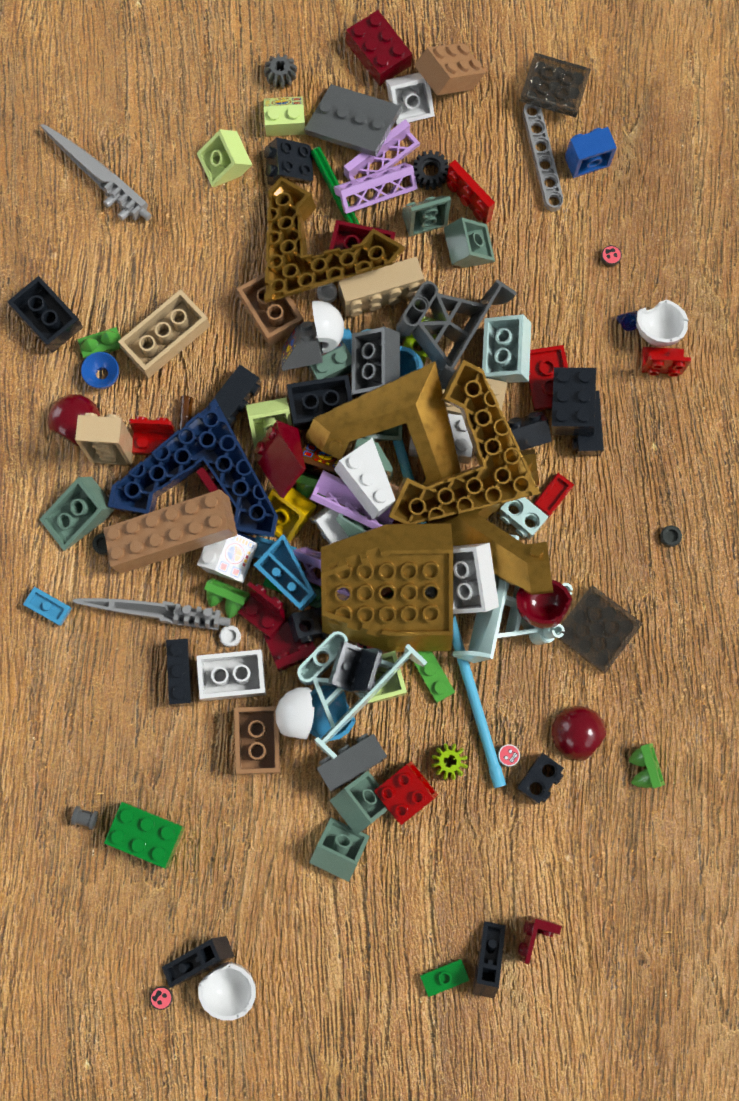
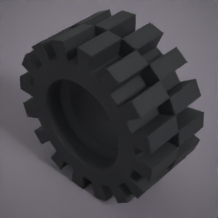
[413,150,449,190]

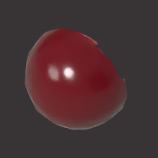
[48,394,100,446]
[516,580,572,629]
[552,706,607,761]

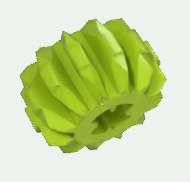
[431,743,468,780]

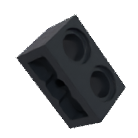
[288,607,331,644]
[516,753,564,804]

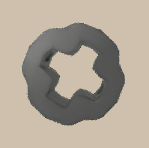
[71,806,98,830]

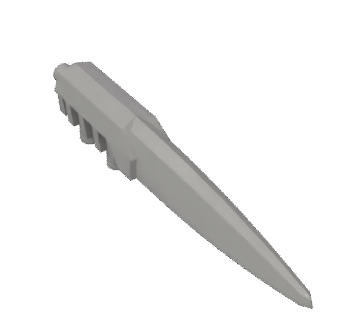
[40,124,152,221]
[72,598,231,630]

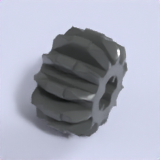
[264,53,297,89]

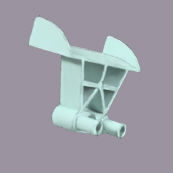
[452,534,573,663]
[297,631,427,759]

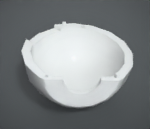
[636,300,689,347]
[312,301,344,354]
[275,687,314,739]
[198,962,256,1020]

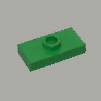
[420,959,470,997]

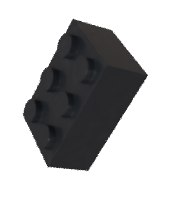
[7,276,83,353]
[552,367,597,436]
[287,375,353,430]

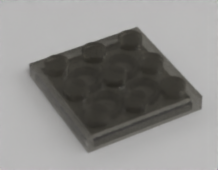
[519,53,591,118]
[557,585,643,674]

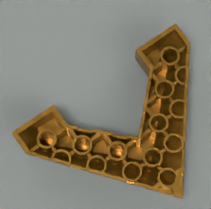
[264,177,406,303]
[388,360,541,524]
[305,361,461,485]
[430,449,553,595]

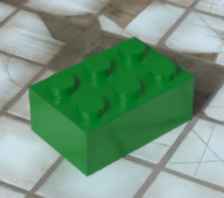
[104,802,185,869]

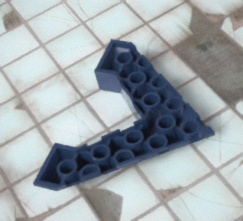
[108,399,278,537]

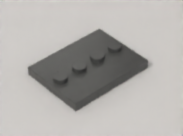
[304,84,402,157]

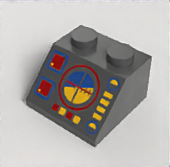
[281,321,323,371]

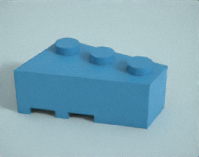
[254,534,317,611]

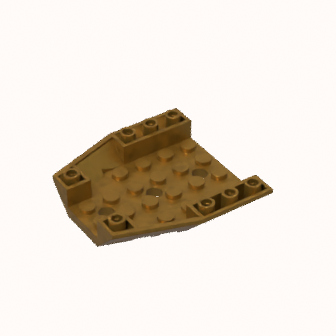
[321,523,453,652]

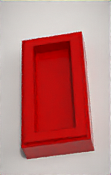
[534,473,574,518]

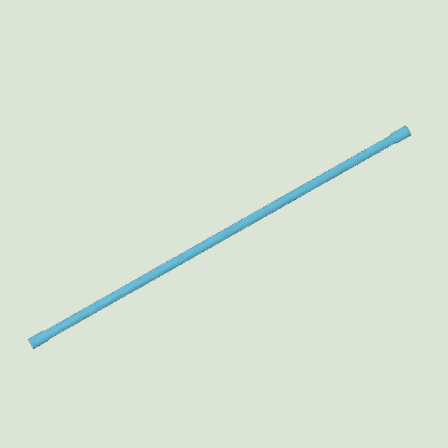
[361,329,506,789]

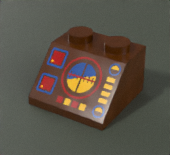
[302,443,345,478]

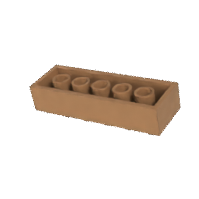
[103,489,238,573]

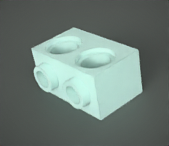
[498,497,548,539]

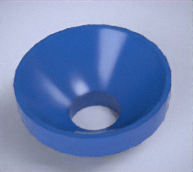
[81,352,119,389]

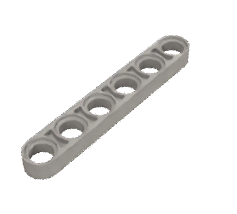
[523,101,563,212]

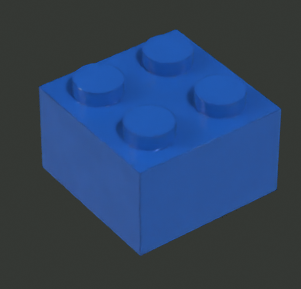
[565,127,617,178]

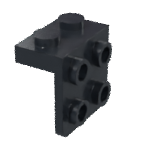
[264,137,313,185]
[328,641,382,693]

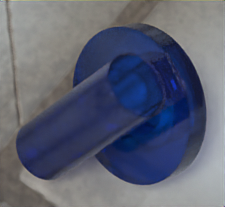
[617,311,637,331]

